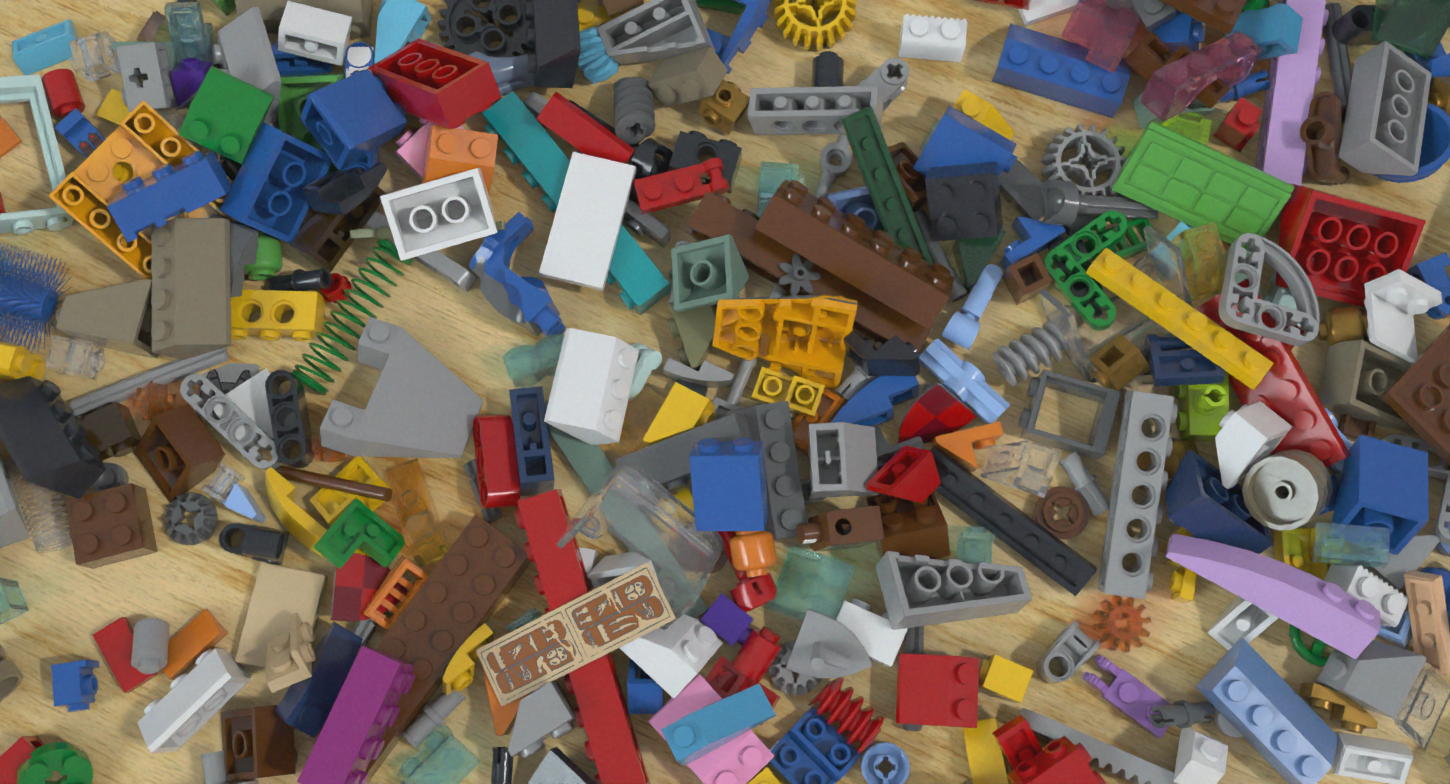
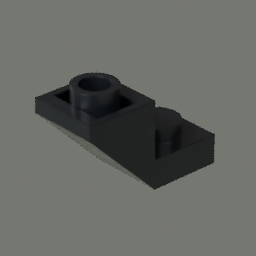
[844,331,921,376]

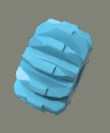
[578,26,619,84]

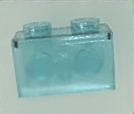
[1311,522,1390,568]
[397,725,480,784]

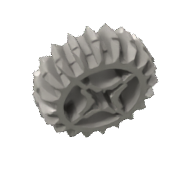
[1041,123,1127,197]

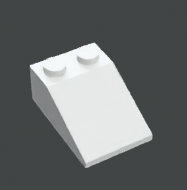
[619,610,723,698]

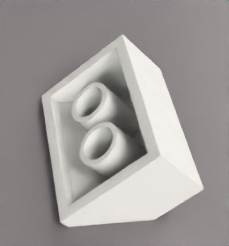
[380,168,498,261]
[544,328,639,445]
[137,648,253,753]

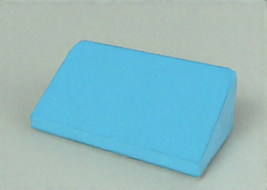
[12,19,83,75]

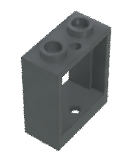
[1018,369,1121,460]

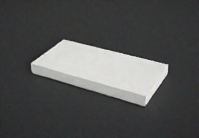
[539,152,636,291]

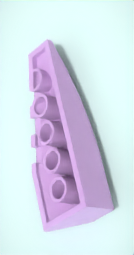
[1166,534,1380,659]

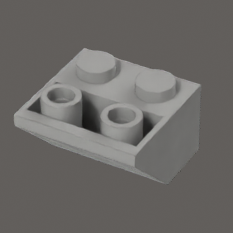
[807,422,879,498]
[508,681,576,758]

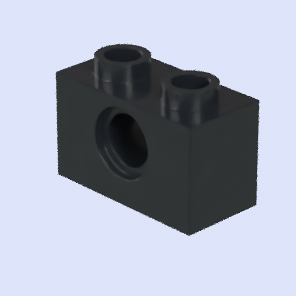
[669,131,742,194]

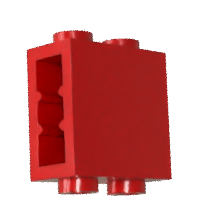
[1007,736,1106,784]

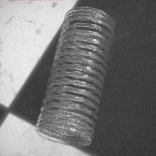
[4,455,73,553]

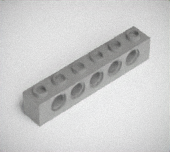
[1097,391,1177,599]

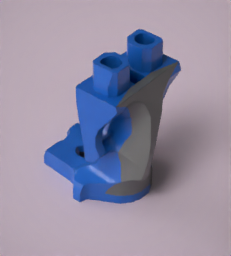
[469,212,567,342]

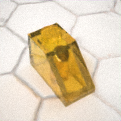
[1171,222,1226,302]

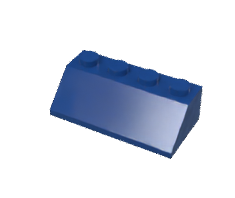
[992,23,1131,118]

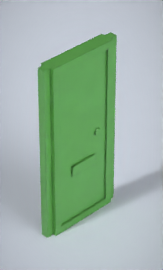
[1111,120,1295,250]

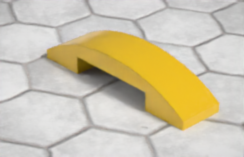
[264,467,369,559]

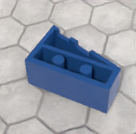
[107,150,232,242]

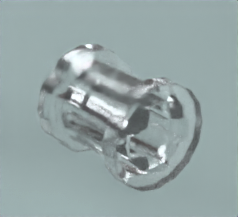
[201,461,246,504]

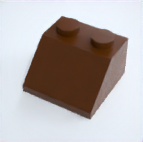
[134,403,225,503]
[221,705,298,781]

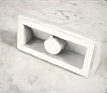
[1333,732,1413,784]

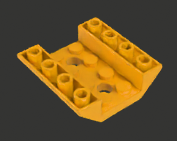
[48,100,233,280]

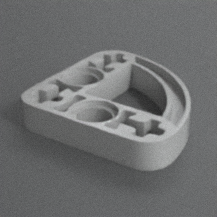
[1219,233,1320,346]

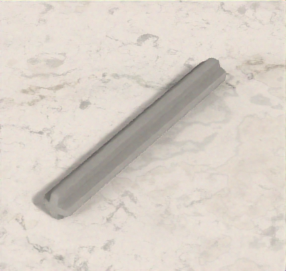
[70,348,229,418]

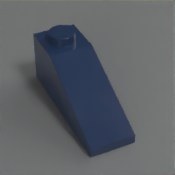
[509,386,555,496]
[275,621,363,738]

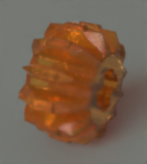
[1091,595,1151,653]

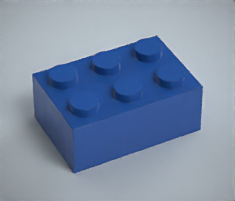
[220,122,332,243]

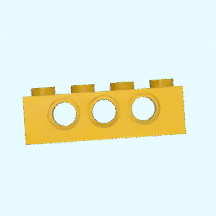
[231,290,326,342]

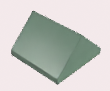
[671,234,749,312]

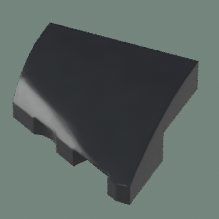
[302,162,387,215]

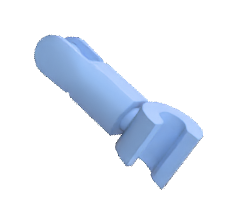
[942,264,1002,350]

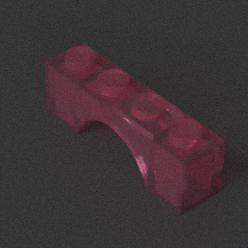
[1140,31,1262,122]

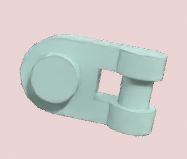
[628,342,662,401]

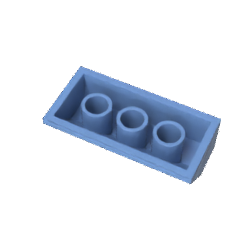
[1195,638,1339,784]

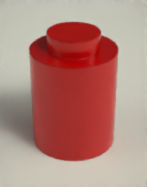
[41,69,85,119]
[732,626,782,682]

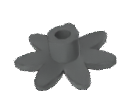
[778,253,821,296]

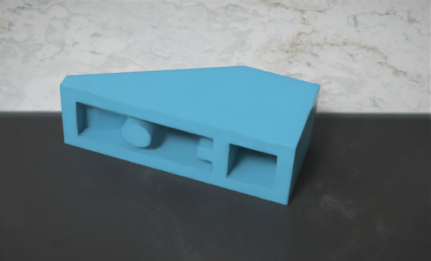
[374,0,432,64]

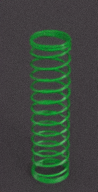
[290,239,414,395]

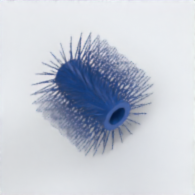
[0,243,72,353]

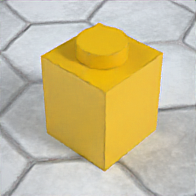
[978,654,1033,703]

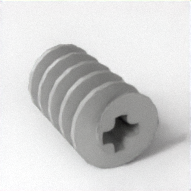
[993,321,1068,387]

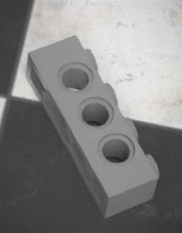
[748,86,883,135]

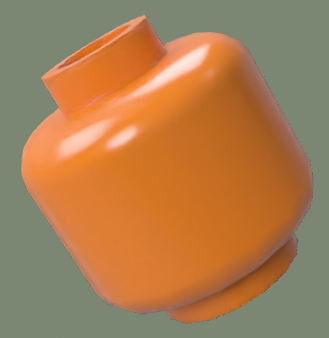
[729,531,777,577]

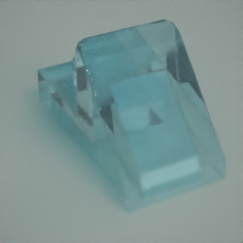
[164,2,213,65]

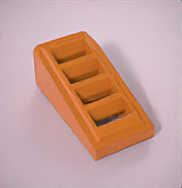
[363,555,430,631]

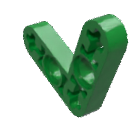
[1044,211,1127,331]

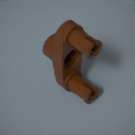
[1300,91,1350,185]

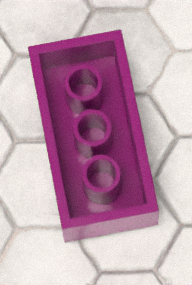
[297,646,415,784]

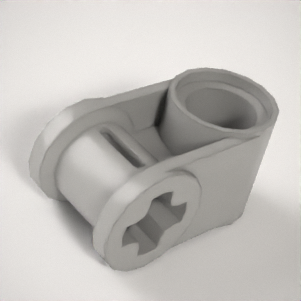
[857,57,909,113]
[1037,620,1101,684]

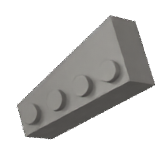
[875,551,1032,630]

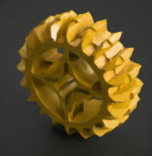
[772,0,857,51]

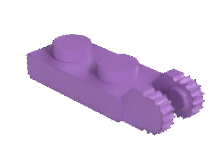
[1082,654,1171,739]

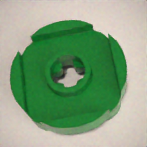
[17,742,93,784]

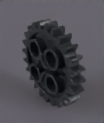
[437,0,532,57]

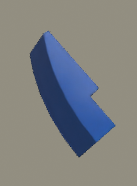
[831,376,919,426]

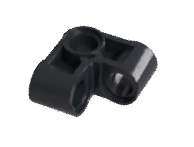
[219,523,290,565]

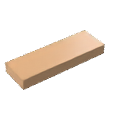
[1404,570,1450,676]

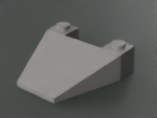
[320,317,483,458]

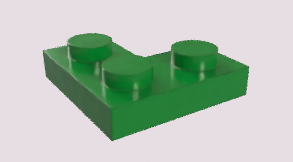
[313,498,408,569]

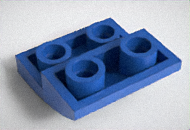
[766,706,862,784]

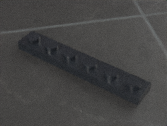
[930,445,1097,596]

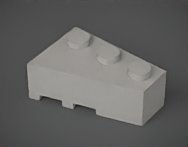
[597,0,716,65]

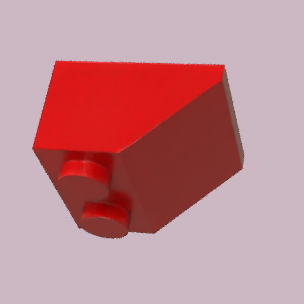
[896,653,979,728]

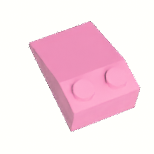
[648,673,774,784]

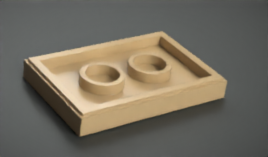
[235,562,328,668]

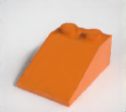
[422,125,498,194]

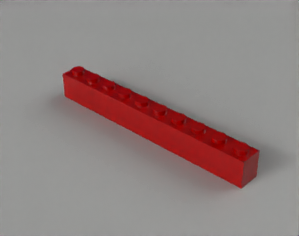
[515,489,650,784]

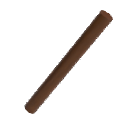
[275,465,392,502]

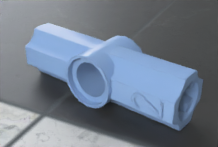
[919,338,1010,424]

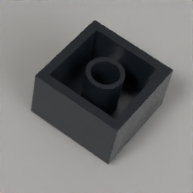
[925,162,1003,241]

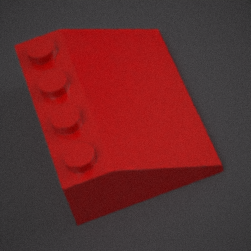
[1275,183,1426,308]

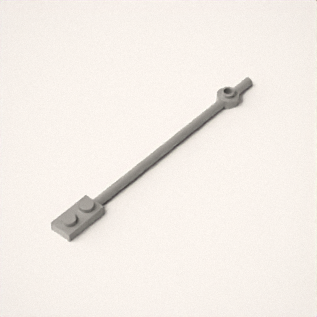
[713,134,852,420]

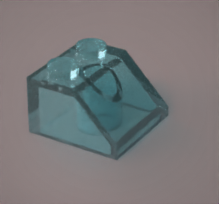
[767,546,856,623]

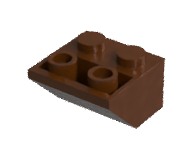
[866,492,950,559]

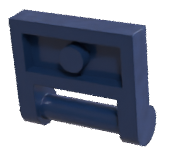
[1145,334,1225,386]

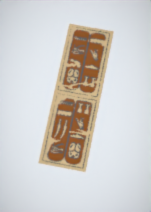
[476,562,676,707]

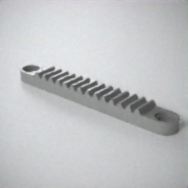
[1020,708,1177,784]

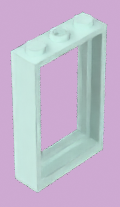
[0,74,74,235]

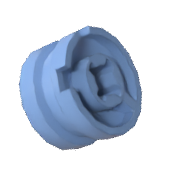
[861,742,910,784]

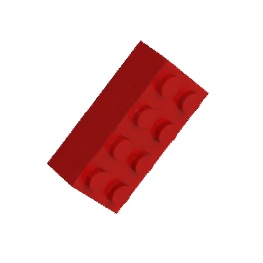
[368,38,501,129]

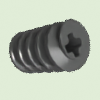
[613,77,656,145]

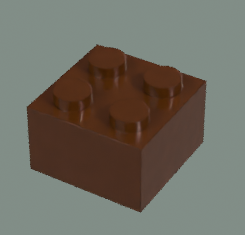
[65,483,158,569]

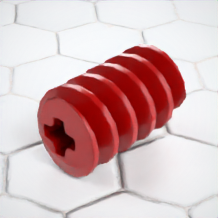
[808,677,884,754]

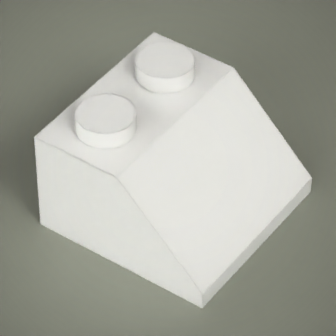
[1215,401,1292,489]

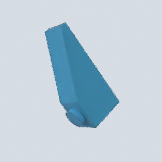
[661,684,776,766]

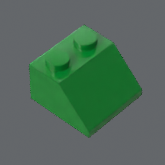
[179,66,274,164]

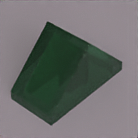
[952,229,1006,293]

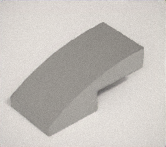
[663,358,734,388]

